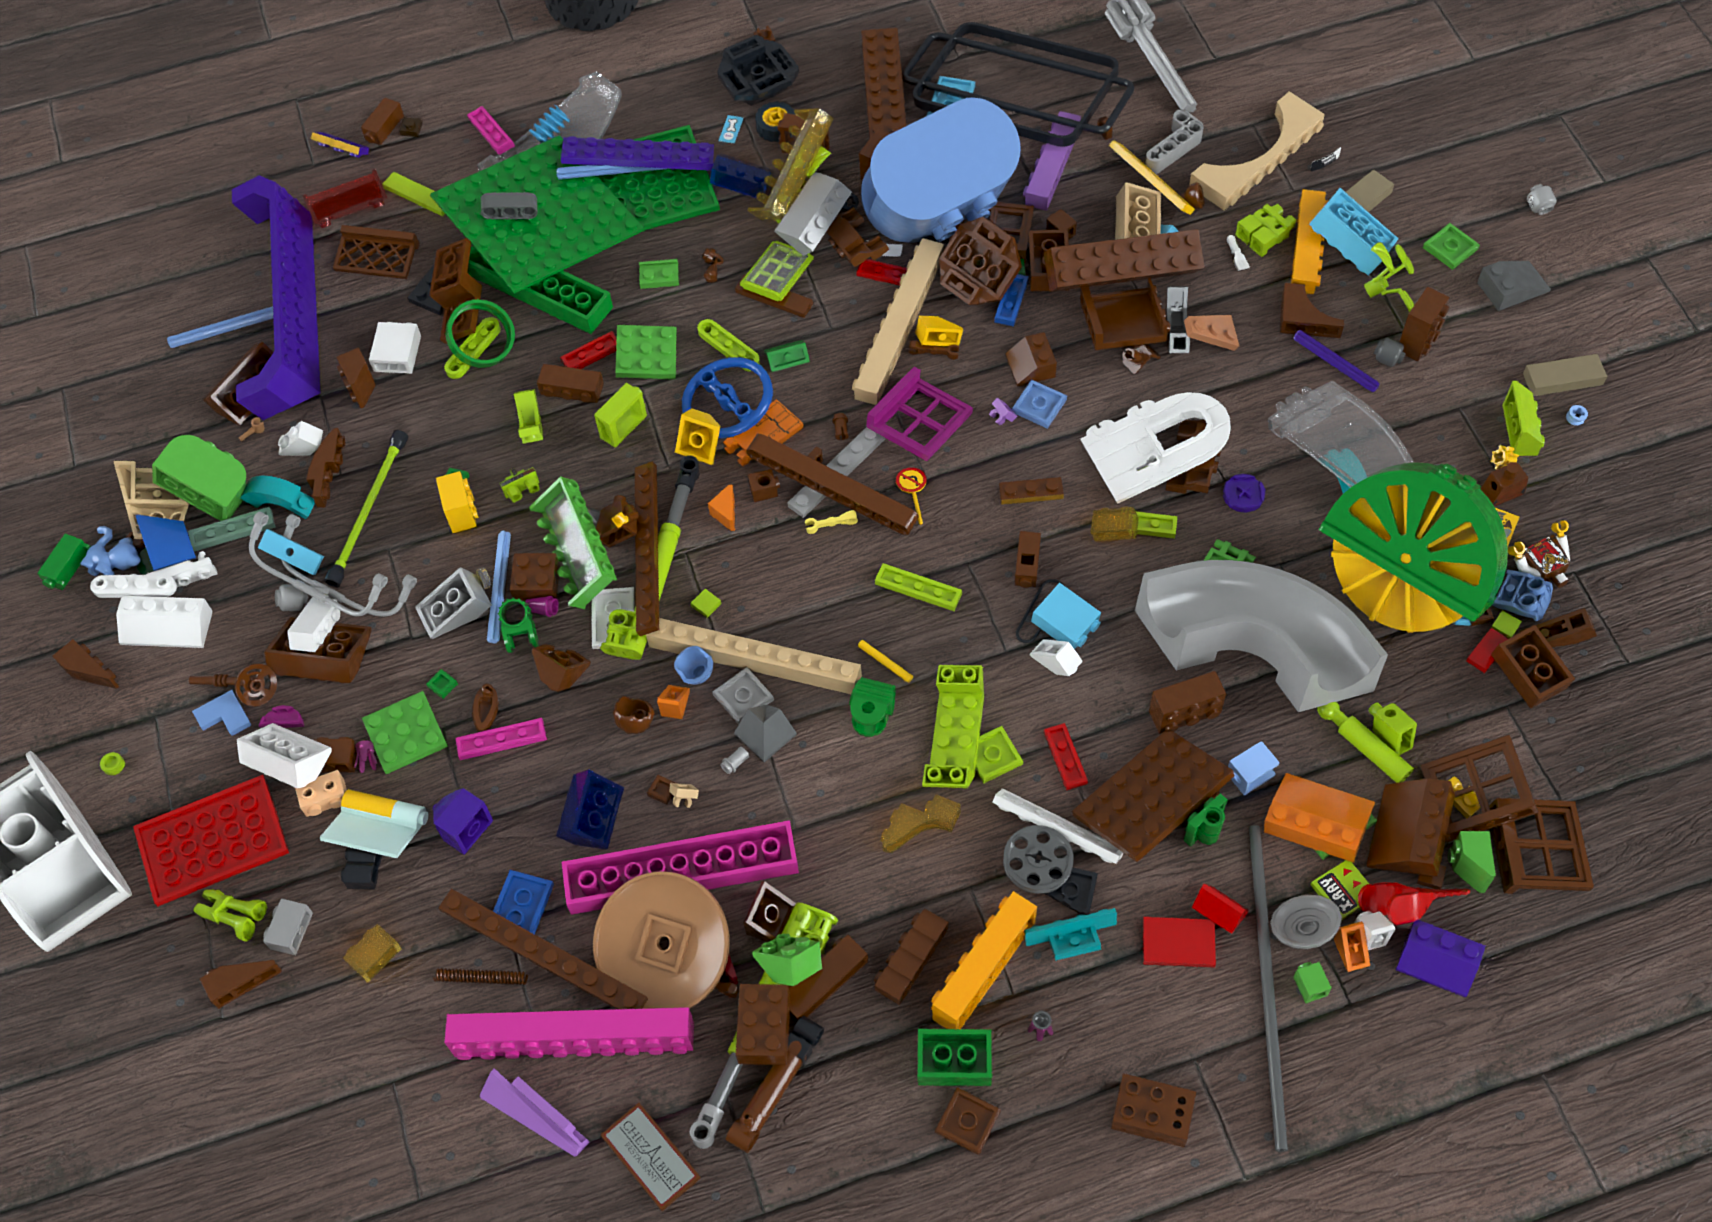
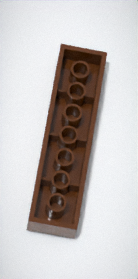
[861,28,906,140]
[1043,229,1205,292]

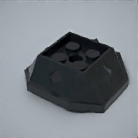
[717,35,799,106]

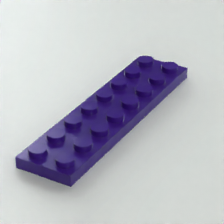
[561,136,714,171]

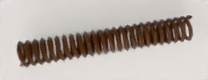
[433,967,528,985]

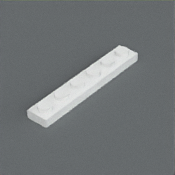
[992,788,1123,864]

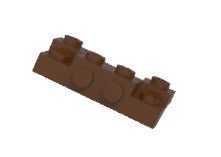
[825,207,890,267]
[1166,419,1221,494]

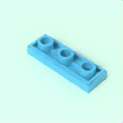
[258,529,324,575]

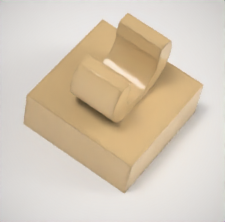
[669,783,699,808]

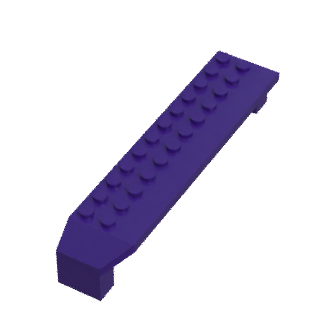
[232,175,321,420]

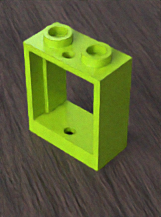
[594,382,647,448]

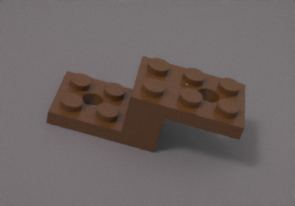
[429,238,482,344]

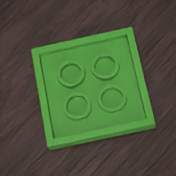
[616,325,676,379]
[362,691,448,774]

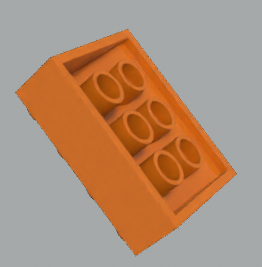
[1264,773,1375,863]

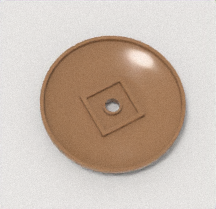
[593,872,730,1009]

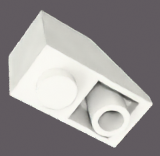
[278,421,323,456]

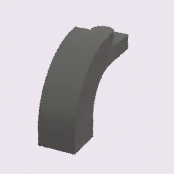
[1165,286,1190,353]

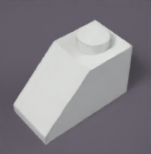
[1030,639,1082,676]
[1355,911,1395,950]

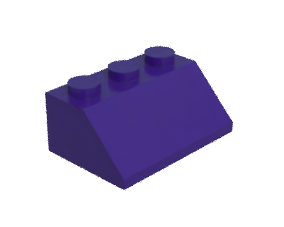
[1396,920,1486,998]

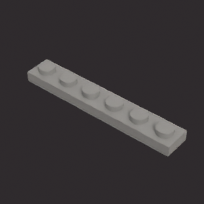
[788,427,885,518]

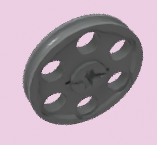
[1003,825,1073,894]

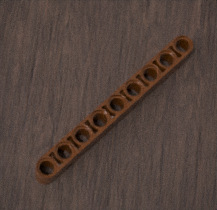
[746,434,919,535]

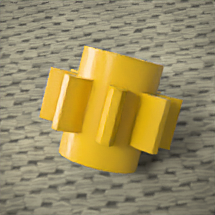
[1490,445,1519,470]

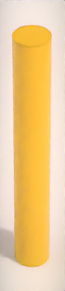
[858,640,913,683]

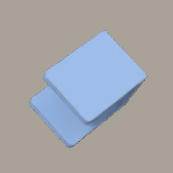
[1228,742,1279,796]

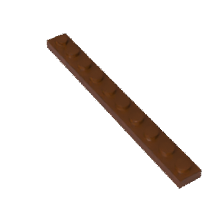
[635,461,660,636]
[438,889,648,1009]

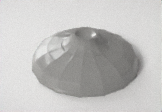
[1270,895,1342,949]

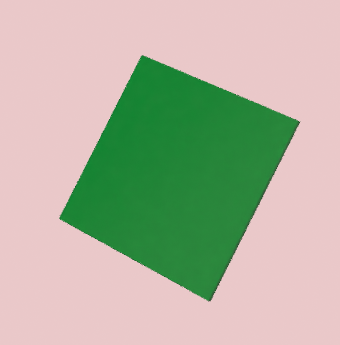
[430,135,644,294]

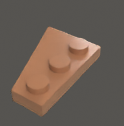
[1184,315,1239,351]

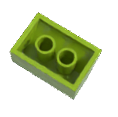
[1502,381,1545,456]

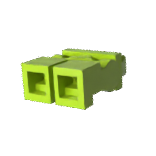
[1235,204,1296,257]

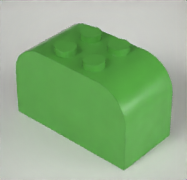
[152,435,246,521]

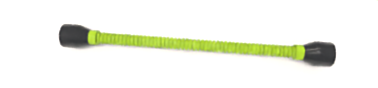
[324,430,409,588]

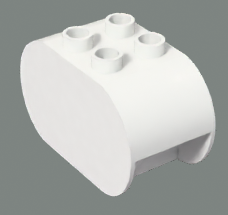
[0,751,132,952]

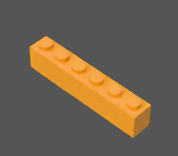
[1291,189,1328,294]

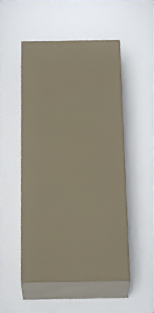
[1346,169,1394,212]
[1523,354,1607,396]

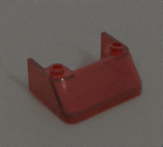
[303,169,387,229]

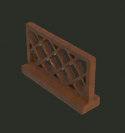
[333,225,420,279]

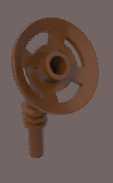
[189,663,277,707]

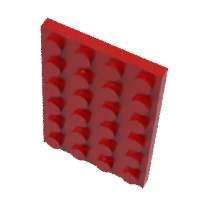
[133,775,290,907]

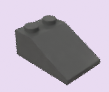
[1477,261,1551,311]

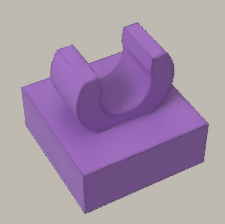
[989,398,1017,425]

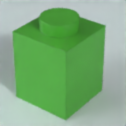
[1294,962,1332,1003]

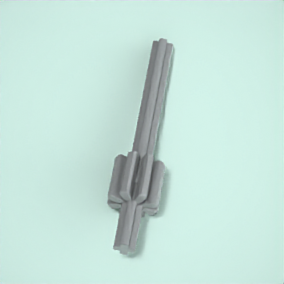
[1105,0,1197,113]

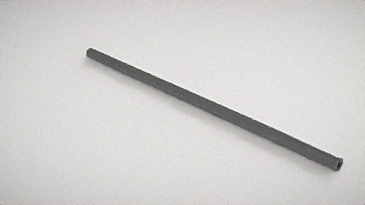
[1249,825,1288,1152]

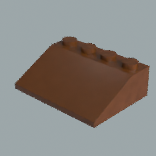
[264,617,372,683]
[1366,778,1455,877]

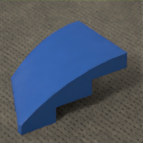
[135,515,196,571]

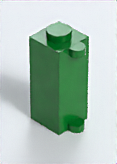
[37,534,91,590]

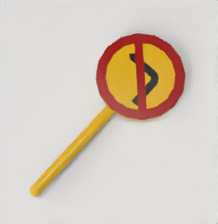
[896,468,926,525]

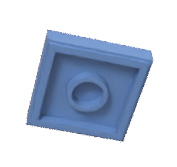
[1012,380,1067,429]

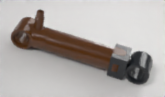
[726,1016,824,1153]

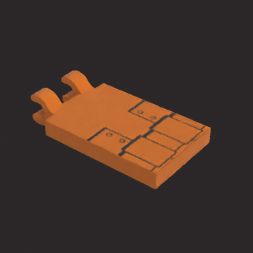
[723,399,803,466]

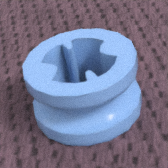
[1566,405,1588,425]

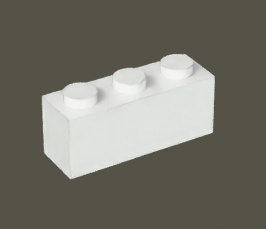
[288,597,340,652]

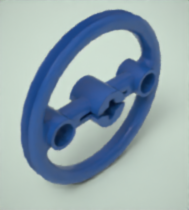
[682,357,773,438]

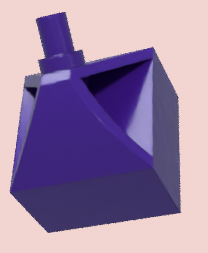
[432,788,493,855]

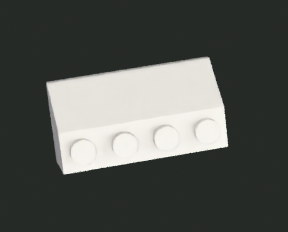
[116,596,213,648]
[237,723,331,788]

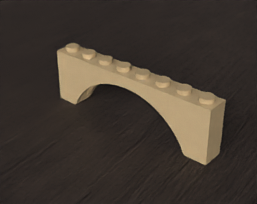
[1189,91,1325,210]

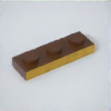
[999,477,1064,505]

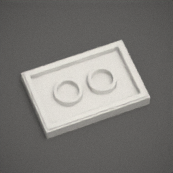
[592,587,635,649]

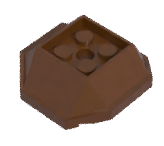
[939,217,1022,306]

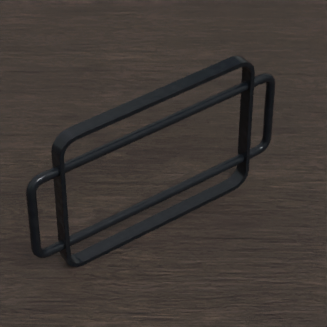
[902,22,1135,147]

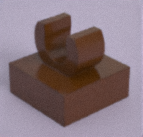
[753,26,776,42]

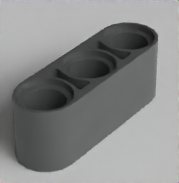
[481,192,538,219]

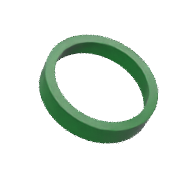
[445,299,515,368]

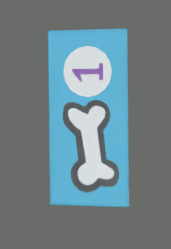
[719,115,744,143]

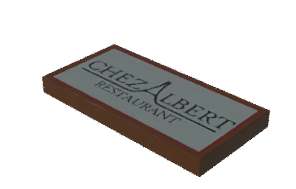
[601,1103,701,1211]

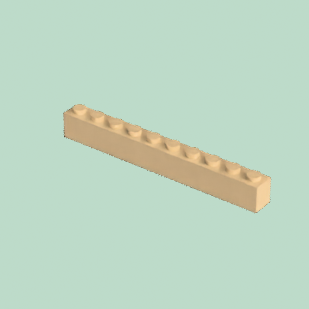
[852,238,944,405]
[646,618,862,694]

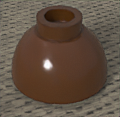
[1181,182,1205,209]

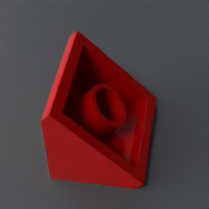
[1192,883,1249,934]

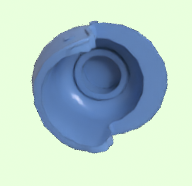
[674,646,713,685]

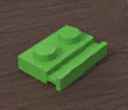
[639,259,679,289]

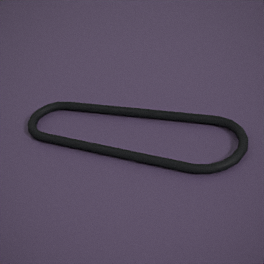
[1016,579,1066,643]

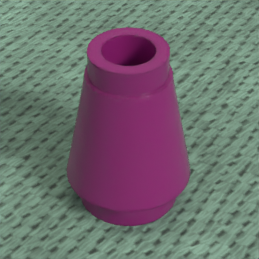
[526,596,559,617]

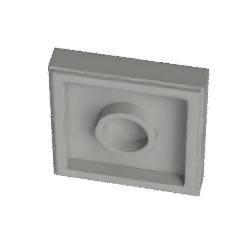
[712,667,774,724]

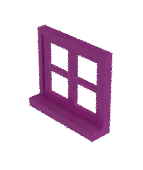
[867,367,973,461]

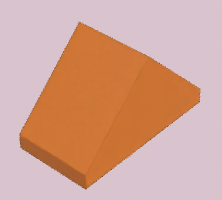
[708,485,735,531]
[657,685,690,719]
[1334,921,1370,972]

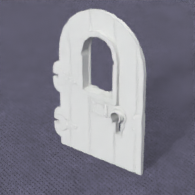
[1081,392,1231,504]

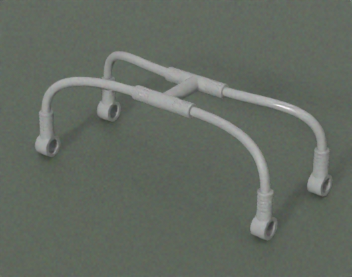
[249,511,417,617]

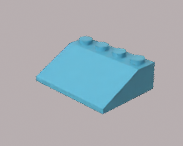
[1309,188,1399,275]

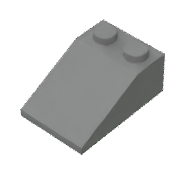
[415,567,492,639]

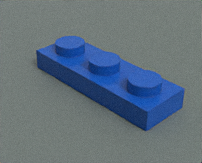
[995,274,1029,326]

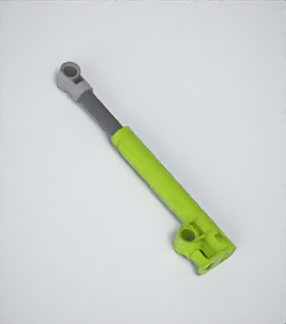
[690,902,838,1149]

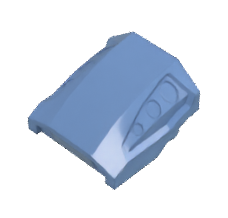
[1492,570,1553,621]

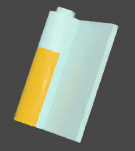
[320,789,428,858]

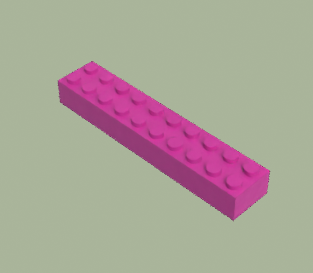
[562,820,799,915]
[445,1007,694,1060]

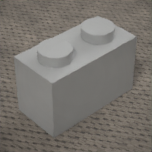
[263,899,313,956]

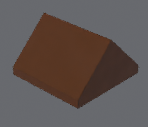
[743,881,796,942]

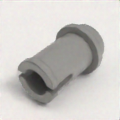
[720,747,749,774]

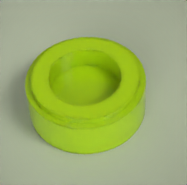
[100,752,125,775]

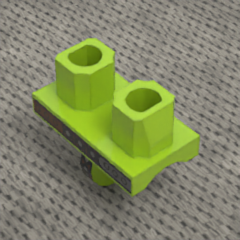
[500,467,540,503]

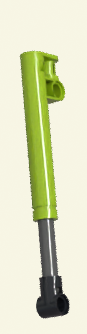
[600,456,700,660]

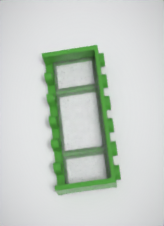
[529,476,617,609]

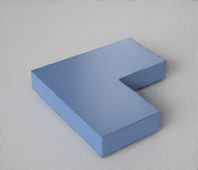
[192,690,251,736]

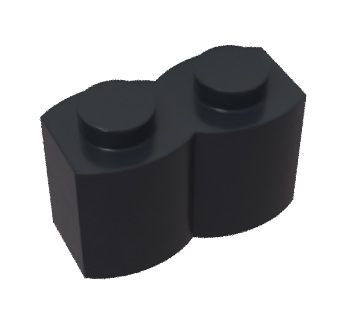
[341,847,382,890]

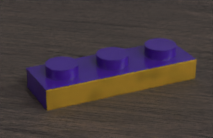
[311,132,370,157]

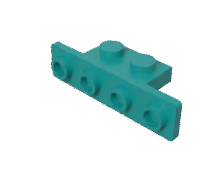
[1024,908,1117,961]

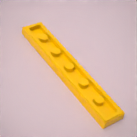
[1109,140,1194,215]

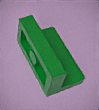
[764,340,810,372]

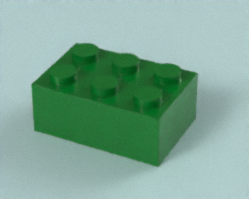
[918,1029,992,1086]

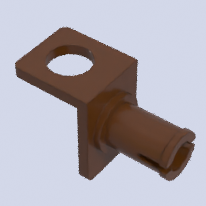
[1122,344,1161,374]

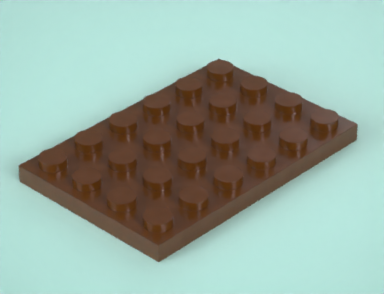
[1072,730,1234,862]

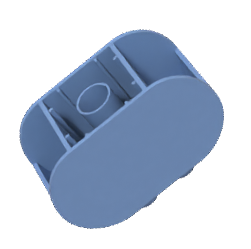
[861,98,1020,243]

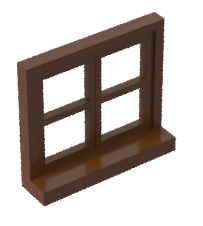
[949,202,1034,263]
[1420,735,1538,842]
[1489,798,1594,894]

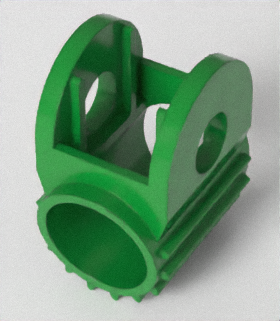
[497,597,539,653]
[849,677,896,737]

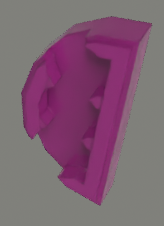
[259,705,304,729]

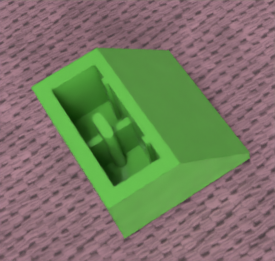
[752,934,822,986]

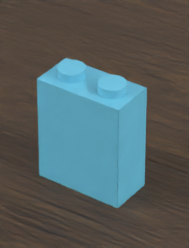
[1031,583,1101,650]

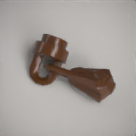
[702,248,724,283]

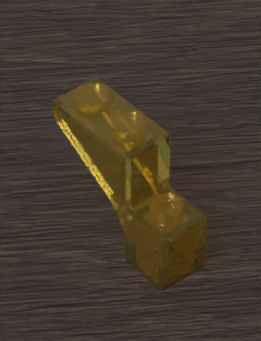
[880,794,961,853]

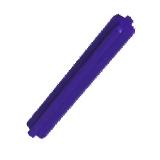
[1294,330,1380,392]

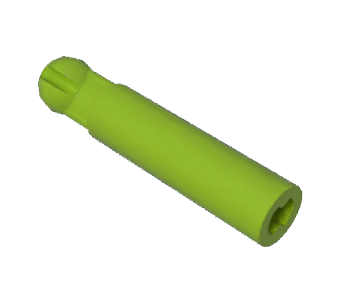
[1317,702,1414,783]

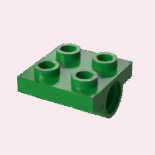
[1184,793,1227,847]

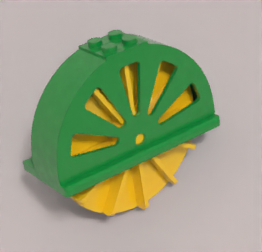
[1319,463,1508,633]

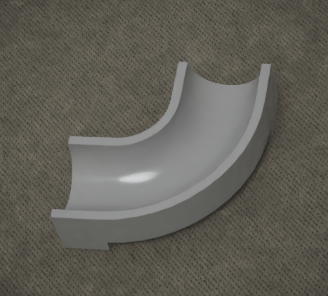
[1135,560,1388,712]

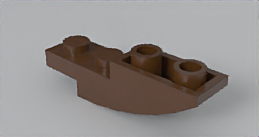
[306,428,345,508]

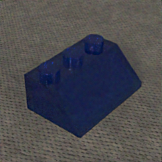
[710,153,774,200]
[556,769,624,850]

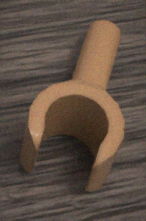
[239,417,265,442]

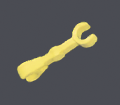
[805,510,858,534]

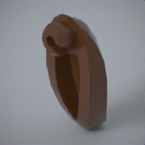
[472,684,499,732]

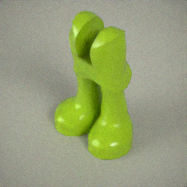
[193,889,267,942]

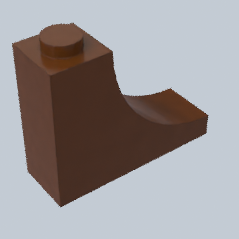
[1280,283,1344,338]

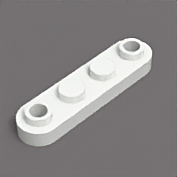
[90,575,177,598]

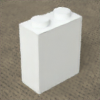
[369,322,421,374]

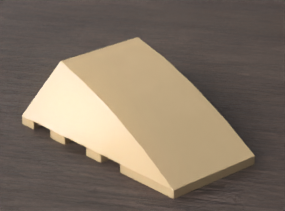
[114,461,189,539]

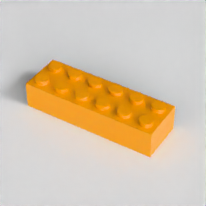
[931,891,1037,1029]

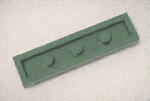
[188,507,276,552]

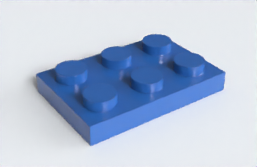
[493,870,554,934]

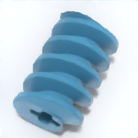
[529,104,570,143]

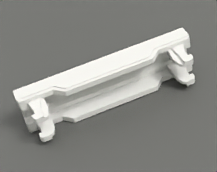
[131,551,217,587]

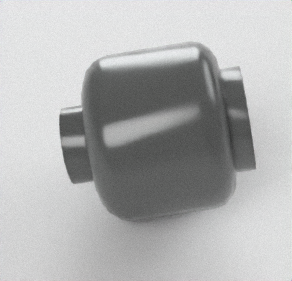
[1373,337,1406,367]

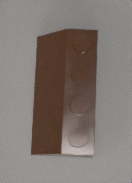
[203,341,273,425]

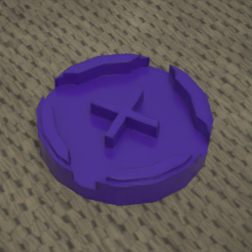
[1223,474,1265,513]

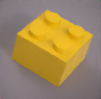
[436,471,479,533]

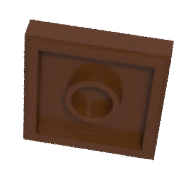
[935,1087,1001,1155]

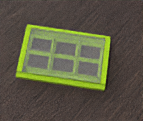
[740,241,814,301]

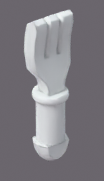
[1226,235,1249,271]

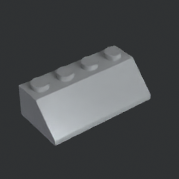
[774,172,852,256]

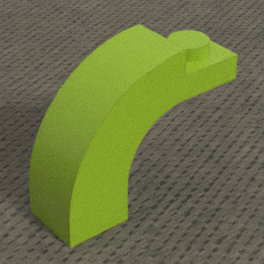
[514,389,543,444]

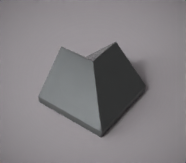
[734,705,797,763]

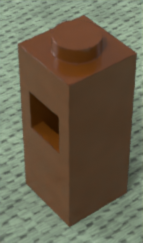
[361,97,404,146]
[1015,531,1041,588]

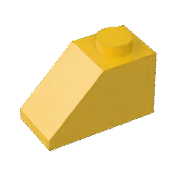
[915,315,963,346]

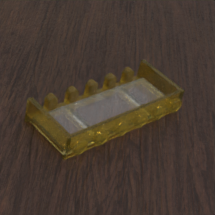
[747,108,834,221]

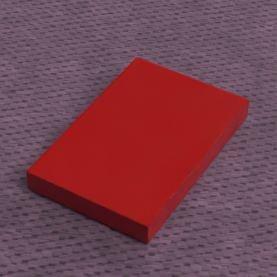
[1143,917,1216,968]

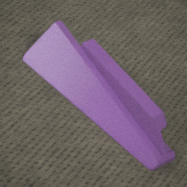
[480,1069,589,1156]

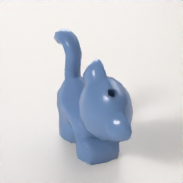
[80,526,141,576]

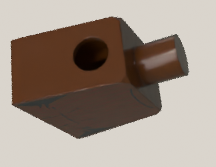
[1481,462,1528,507]

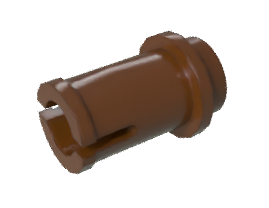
[832,413,848,440]

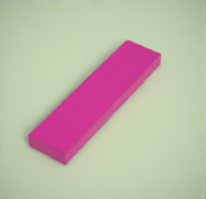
[467,106,515,155]
[455,718,547,760]

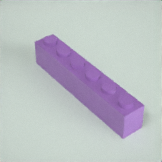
[1023,111,1081,211]

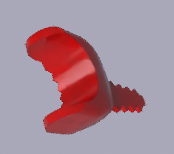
[1358,882,1470,925]

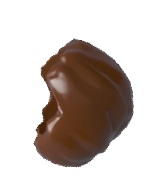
[613,696,654,734]

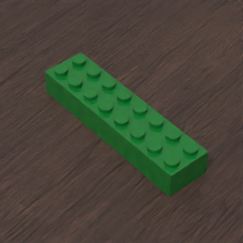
[467,246,613,334]

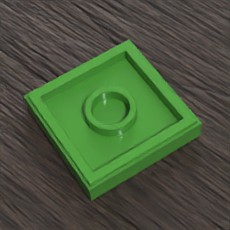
[1423,223,1480,270]

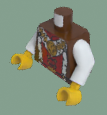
[1508,520,1570,588]

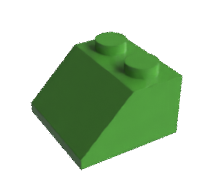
[1448,831,1496,893]

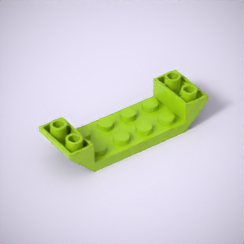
[922,665,984,788]

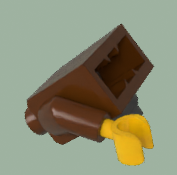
[586,495,639,548]

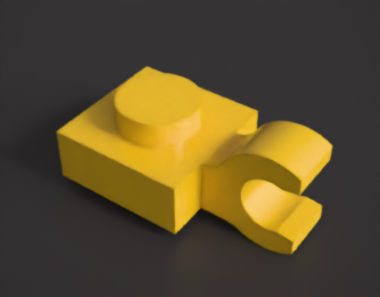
[1449,776,1481,818]

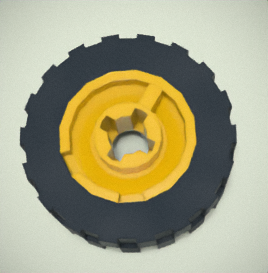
[755,102,796,142]

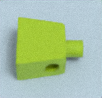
[1368,702,1417,756]

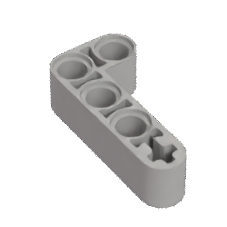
[1145,110,1204,174]

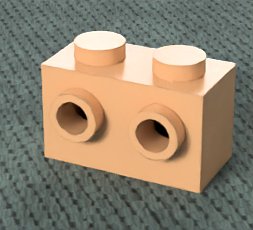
[295,770,347,817]

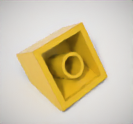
[675,408,720,465]

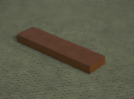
[735,275,813,318]

